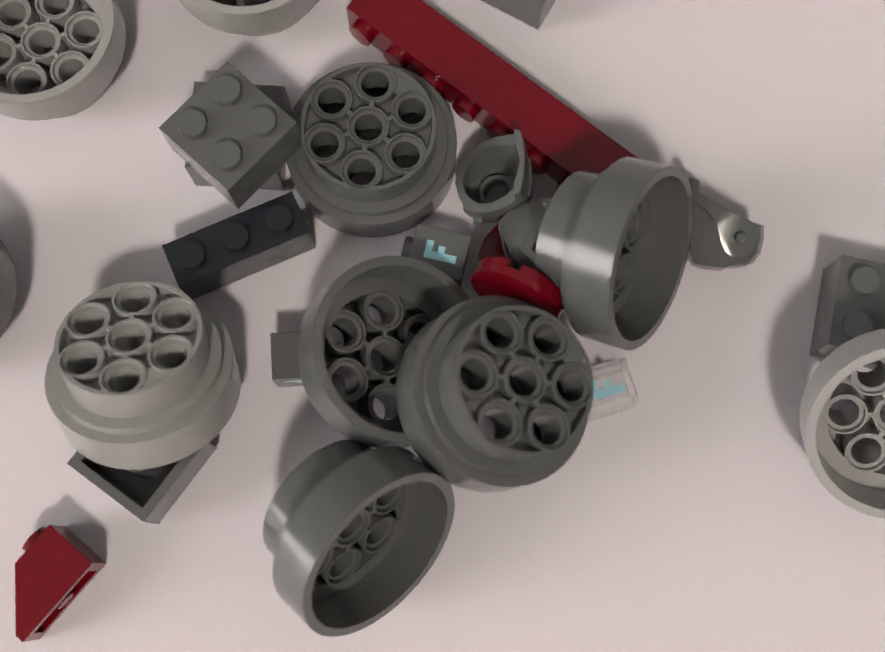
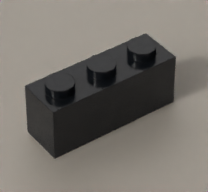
[162,191,316,300]

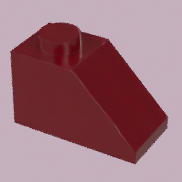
[15,525,106,642]

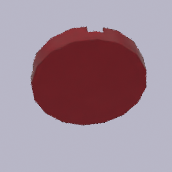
[471,257,564,319]

